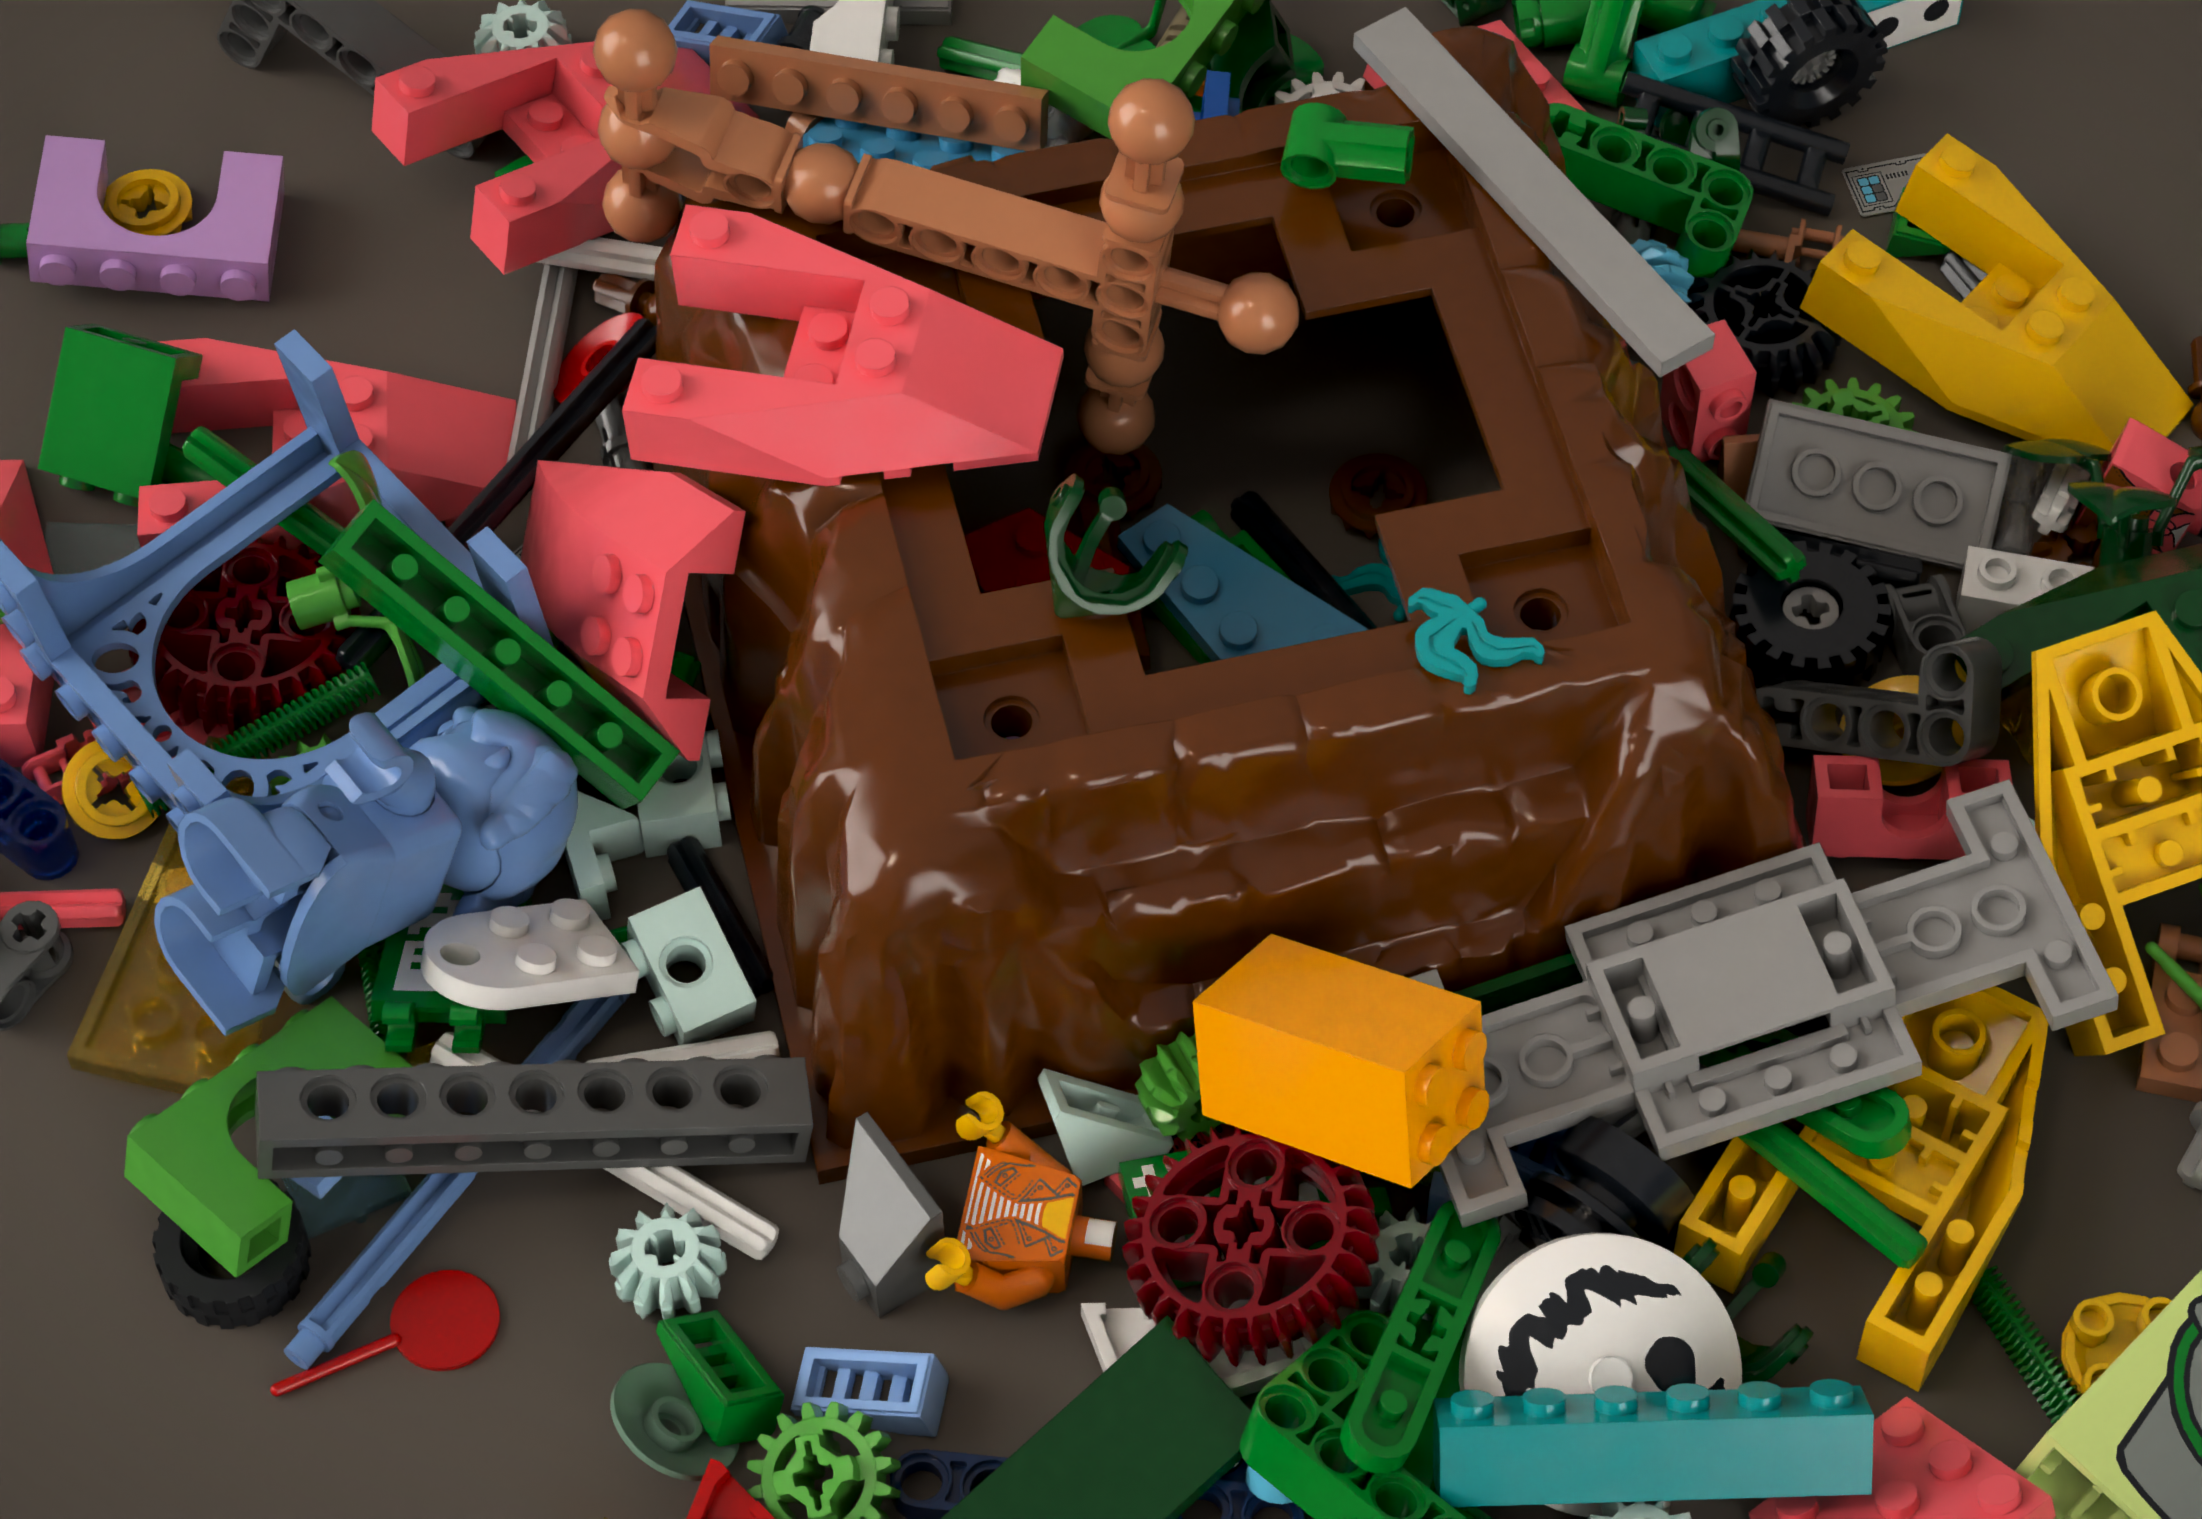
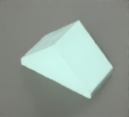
[1037,1069,1174,1186]

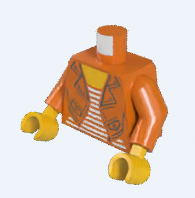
[925,1091,1118,1310]

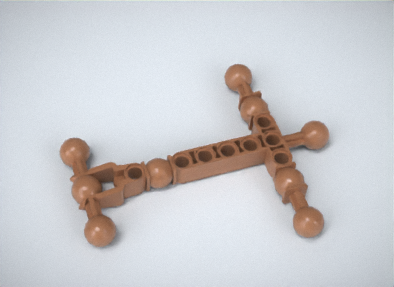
[593,9,1300,455]

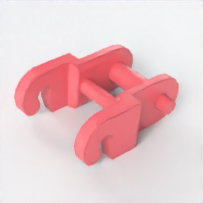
[21,729,118,809]

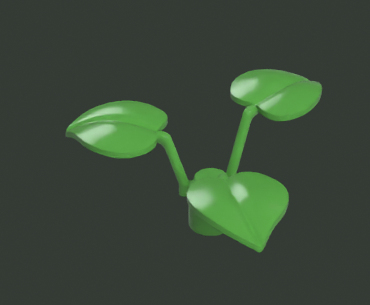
[286,450,427,687]

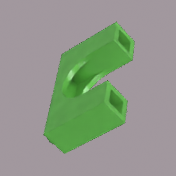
[1021,0,1265,139]
[124,996,413,1278]

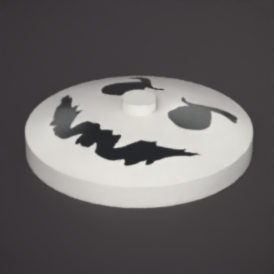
[1459,1232,1742,1517]

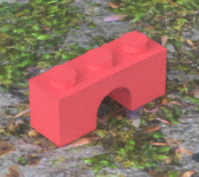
[1806,755,2013,860]

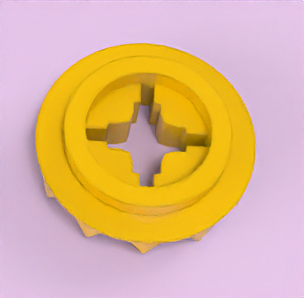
[103,169,193,236]
[62,740,162,839]

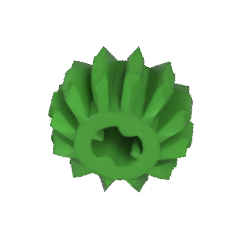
[1135,1031,1226,1142]

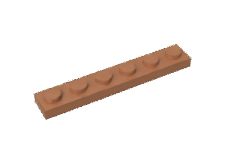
[709,35,1049,151]

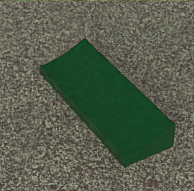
[941,1315,1251,1519]

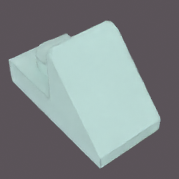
[564,791,644,920]

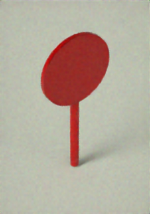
[270,1270,501,1397]

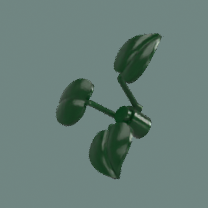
[2001,438,2202,567]

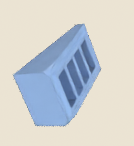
[790,1347,949,1437]

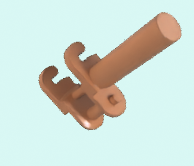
[1732,218,1845,263]

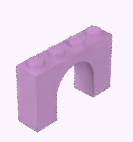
[26,135,284,302]

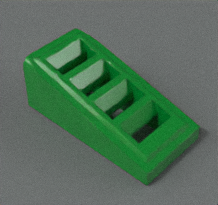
[656,1310,785,1447]

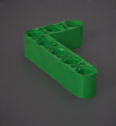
[1239,1310,1467,1519]

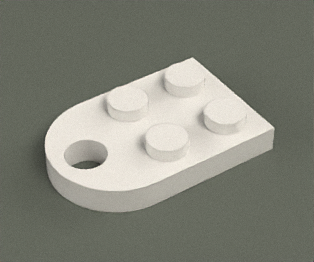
[420,898,640,1010]

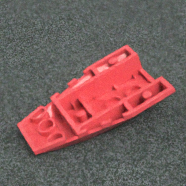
[521,460,746,761]

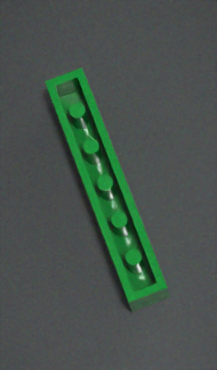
[318,499,680,810]

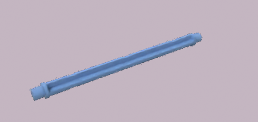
[284,994,630,1370]

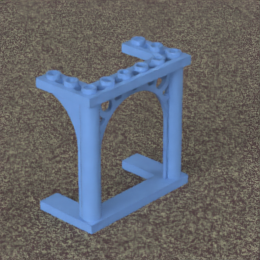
[0,329,554,834]

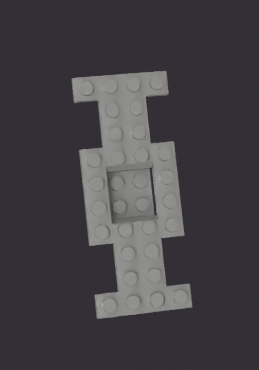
[1410,779,2119,1228]

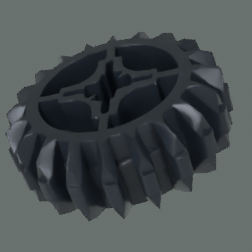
[1687,249,1842,399]

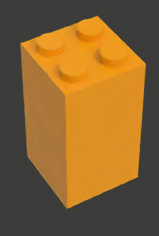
[1193,934,1490,1189]

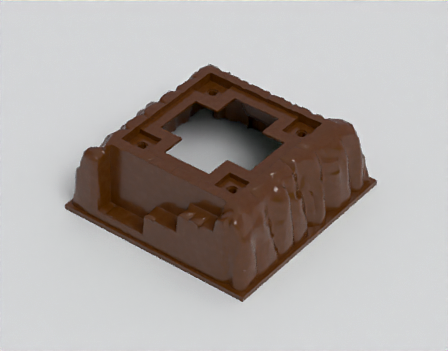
[650,26,1807,1185]

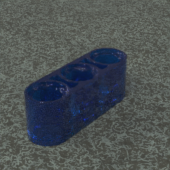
[0,758,79,880]

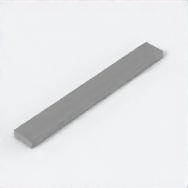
[1353,7,1715,377]

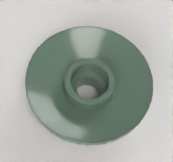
[610,1363,739,1481]

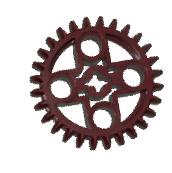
[128,536,361,738]
[1122,1127,1380,1368]

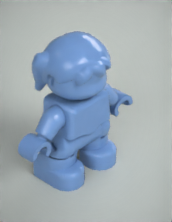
[154,706,578,1036]

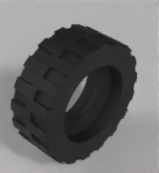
[152,1179,312,1329]

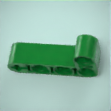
[1549,103,1753,278]

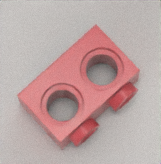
[1660,319,1757,462]

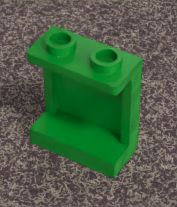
[38,323,203,507]

